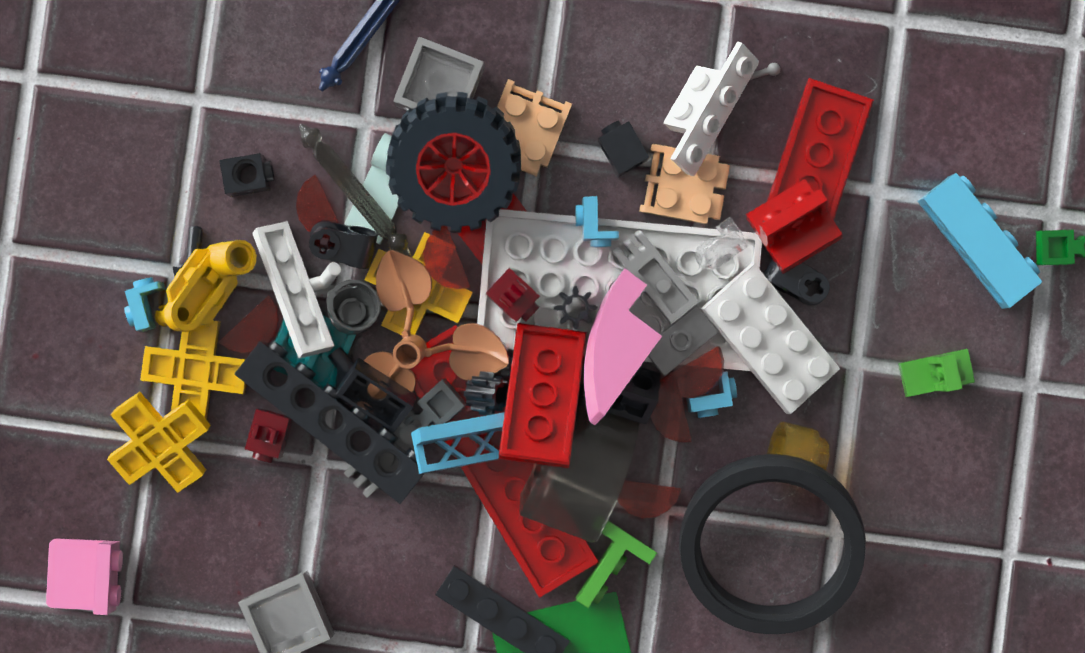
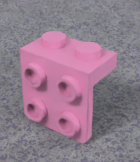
[46,538,123,615]

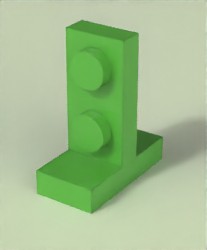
[898,349,975,397]
[575,513,657,608]

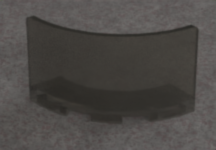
[519,383,639,542]

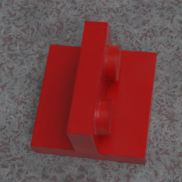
[746,179,843,274]

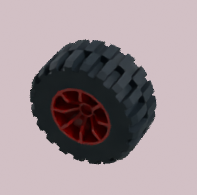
[386,92,521,233]

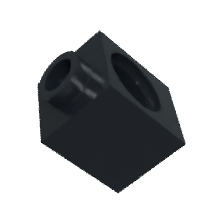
[598,120,649,177]
[219,153,275,197]

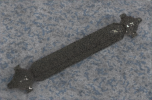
[299,123,411,257]

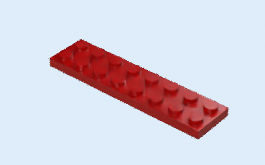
[409,325,598,598]

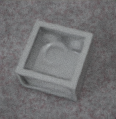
[393,37,485,111]
[238,571,335,653]

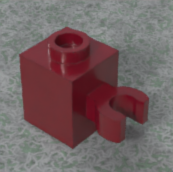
[485,268,540,323]
[245,409,293,463]

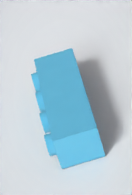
[917,173,1042,309]

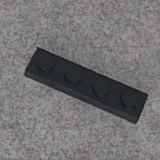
[435,565,570,653]

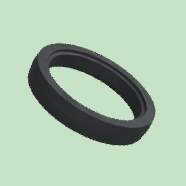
[679,454,866,634]

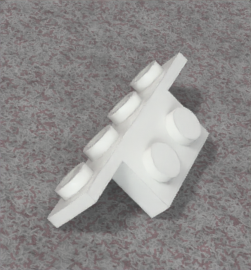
[663,42,759,176]

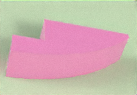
[584,268,662,425]

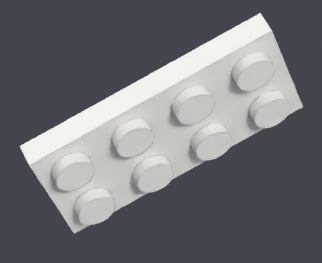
[701,264,840,414]

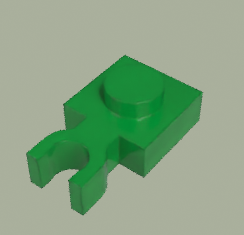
[1036,230,1085,265]

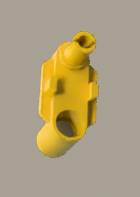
[155,240,257,332]

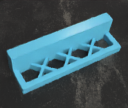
[411,412,505,474]

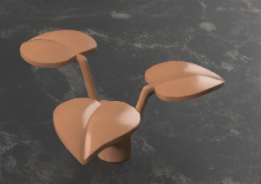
[364,250,509,399]

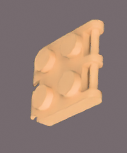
[497,79,572,177]
[639,144,730,224]

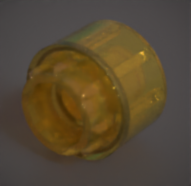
[767,421,830,486]

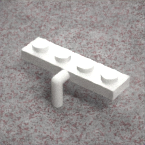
[252,221,341,358]

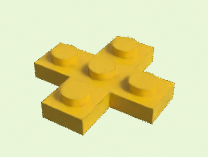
[364,232,473,335]
[140,320,246,420]
[107,392,211,493]

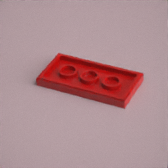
[767,78,874,221]
[498,323,587,468]

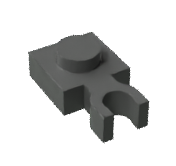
[403,378,467,427]

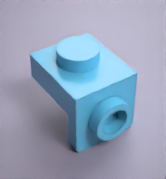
[575,196,619,247]
[125,277,166,332]
[686,371,737,418]

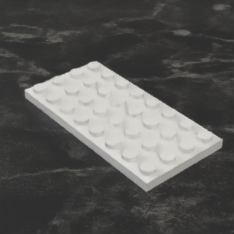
[477,209,762,371]

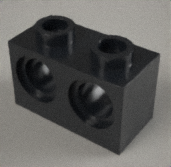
[581,367,661,424]

